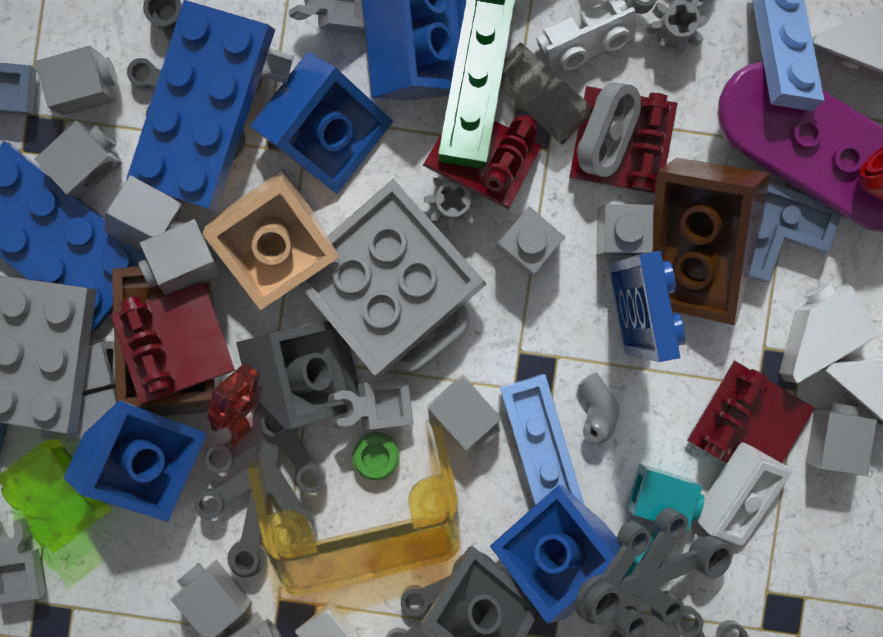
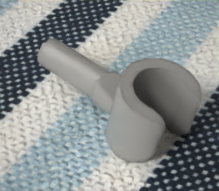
[261,48,294,84]

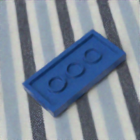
[126,0,275,211]
[0,141,147,330]
[608,251,685,362]

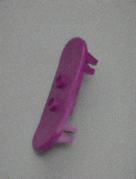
[717,62,883,232]

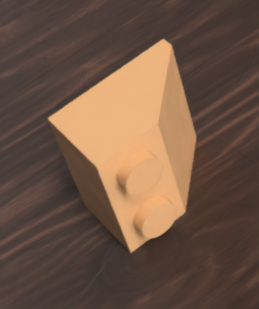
[202,169,339,311]

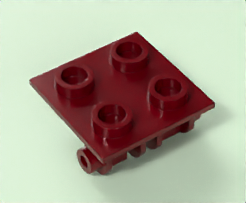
[569,86,678,194]
[423,115,542,210]
[111,282,236,405]
[687,360,815,464]

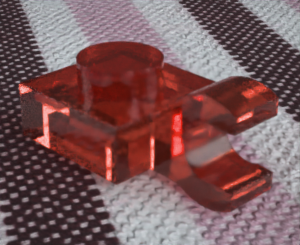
[207,363,260,447]

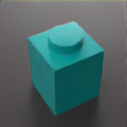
[626,463,705,532]

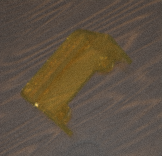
[247,419,461,596]

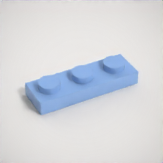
[752,0,824,111]
[499,374,585,505]

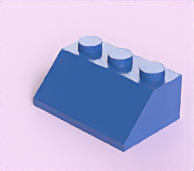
[362,0,467,100]

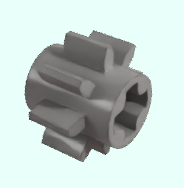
[646,0,709,56]
[424,177,483,231]

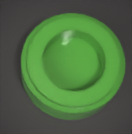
[352,432,399,480]

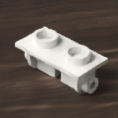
[536,0,635,77]

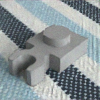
[289,0,365,33]
[328,378,414,431]
[0,518,46,605]

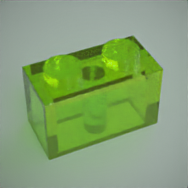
[0,439,112,554]

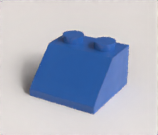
[250,51,393,194]
[63,400,208,522]
[490,485,621,624]

